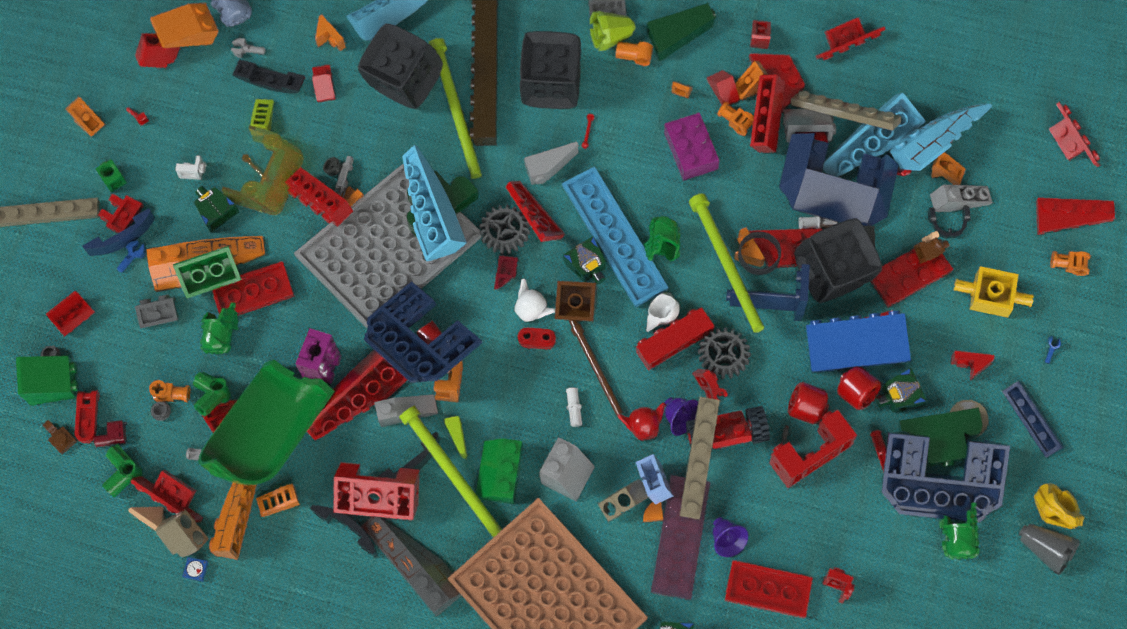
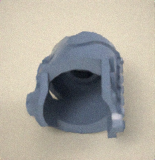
[211,0,252,27]

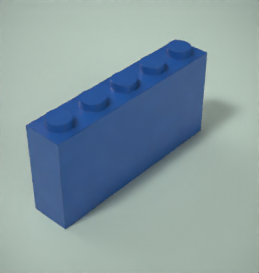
[806,311,911,373]

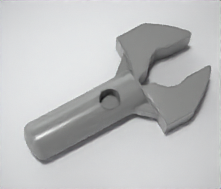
[231,38,266,58]

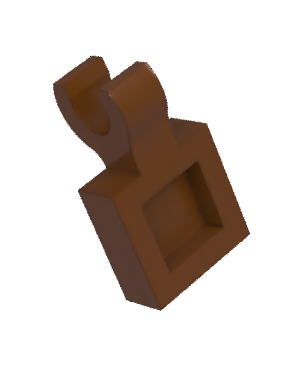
[43,420,77,455]

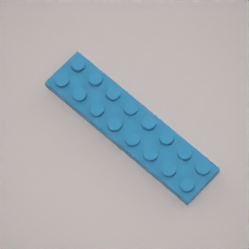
[562,167,669,308]

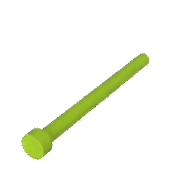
[428,38,482,179]
[689,194,764,333]
[399,405,502,538]

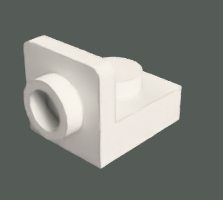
[175,156,206,180]

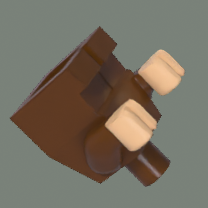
[914,231,949,264]

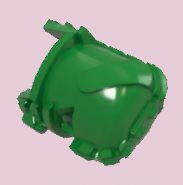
[644,216,680,262]
[200,302,239,354]
[939,502,980,560]

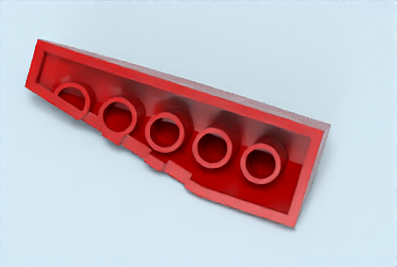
[307,350,407,441]

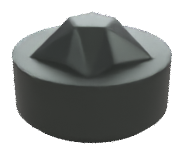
[323,157,342,176]

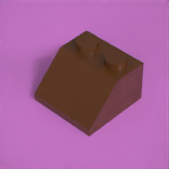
[555,281,597,322]

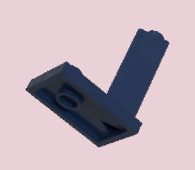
[726,264,810,321]

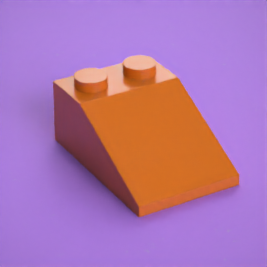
[150,3,219,48]

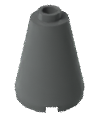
[1019,523,1080,575]

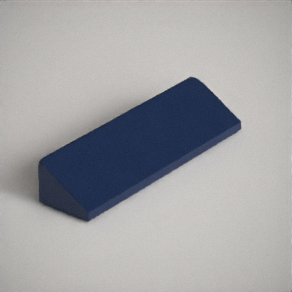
[1002,381,1065,458]

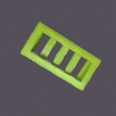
[250,99,274,134]
[444,416,467,459]

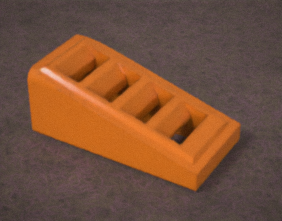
[256,483,300,517]

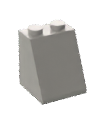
[540,437,595,502]

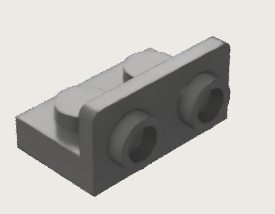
[588,0,626,17]
[135,294,179,329]

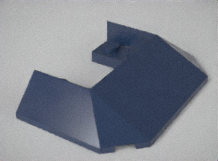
[779,133,899,226]
[364,281,483,383]
[881,431,1010,523]

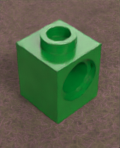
[95,159,127,193]

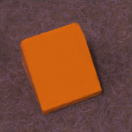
[672,81,693,98]

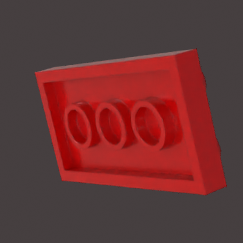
[870,249,953,308]
[212,261,295,316]
[724,560,813,619]

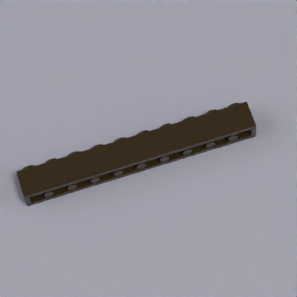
[470,0,498,146]

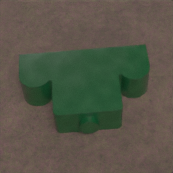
[407,171,479,239]
[898,407,983,468]

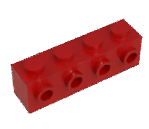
[750,74,786,153]
[285,167,353,227]
[636,307,714,371]

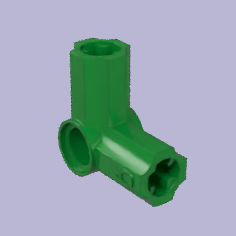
[193,372,231,417]
[102,444,142,498]

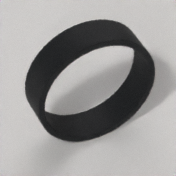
[738,232,781,275]

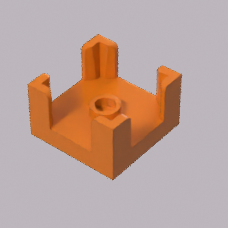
[434,360,463,403]

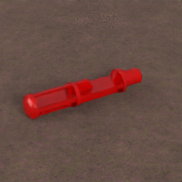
[870,430,887,472]

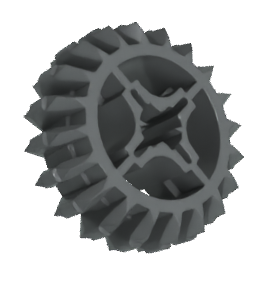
[479,204,530,254]
[698,328,751,380]

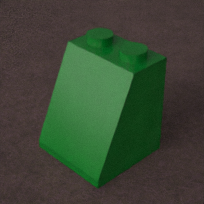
[16,356,79,406]

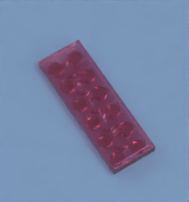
[651,475,710,600]

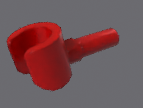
[126,107,149,125]

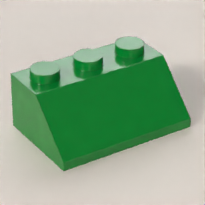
[173,246,241,299]
[475,438,523,504]

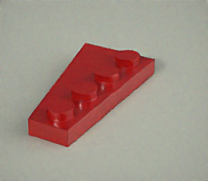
[506,181,565,242]
[1036,198,1115,235]

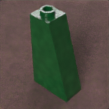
[647,3,716,61]

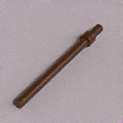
[568,320,623,416]

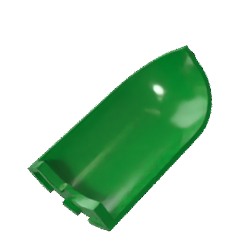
[198,359,335,485]

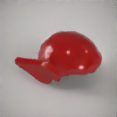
[617,403,666,441]

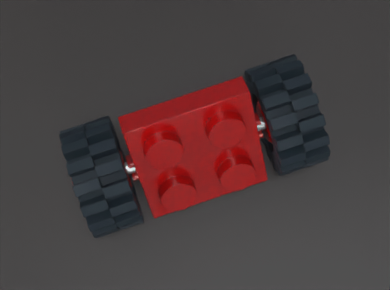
[686,406,770,449]

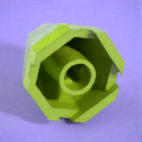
[590,11,635,51]

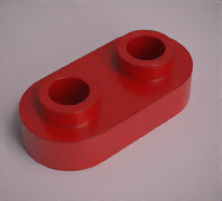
[517,328,556,350]

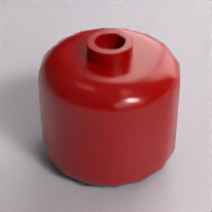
[837,366,881,410]
[788,382,829,424]

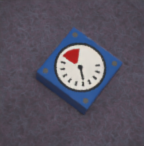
[182,557,209,582]

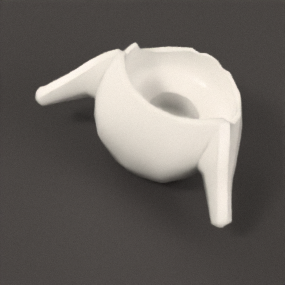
[515,279,555,322]
[646,293,680,332]

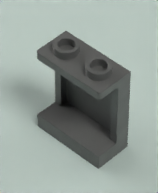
[783,109,836,142]

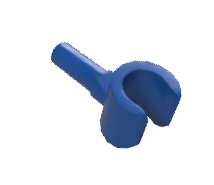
[1045,336,1061,364]

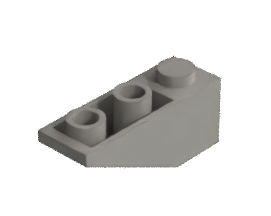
[930,185,993,212]

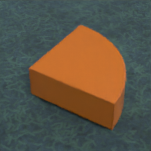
[643,502,663,523]

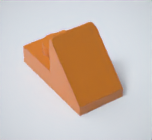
[315,15,346,52]
[735,61,768,100]
[65,97,105,137]
[931,152,966,185]
[734,227,765,267]

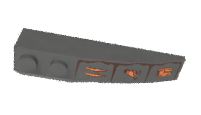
[361,516,462,617]

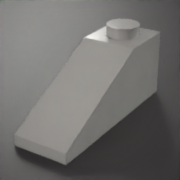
[524,142,578,185]
[374,395,438,427]

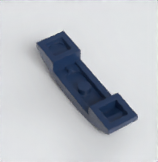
[82,209,155,256]

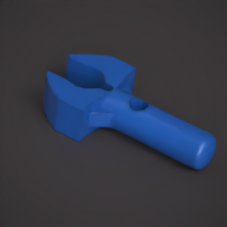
[117,240,146,273]

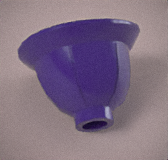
[665,397,698,436]
[713,517,749,557]

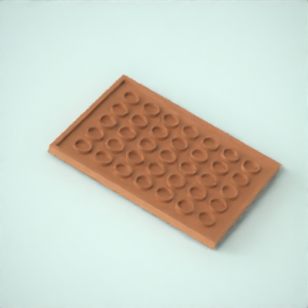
[448,498,648,629]

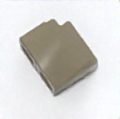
[598,479,648,521]
[156,509,208,557]

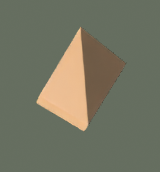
[128,507,165,531]

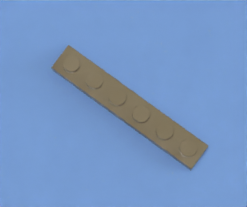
[791,91,901,131]
[0,198,99,227]
[679,397,720,520]

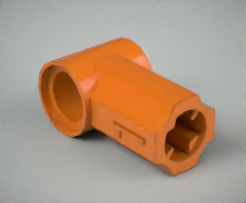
[616,42,653,66]

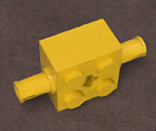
[954,266,1034,318]

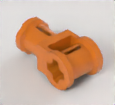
[717,102,754,136]
[1050,251,1091,276]
[149,380,191,403]

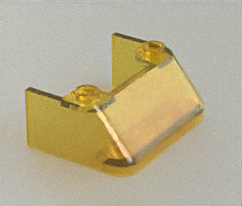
[222,125,304,215]

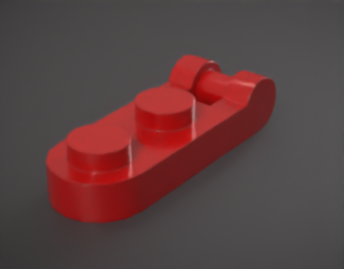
[75,390,100,444]

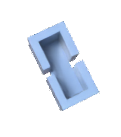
[635,454,673,505]

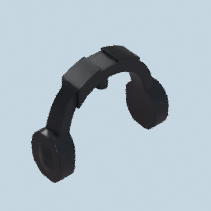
[928,206,970,239]

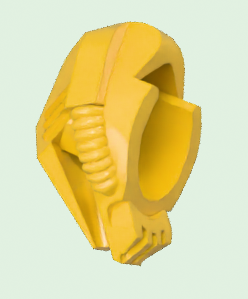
[1034,483,1084,529]

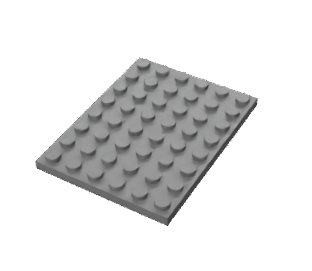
[294,163,482,328]

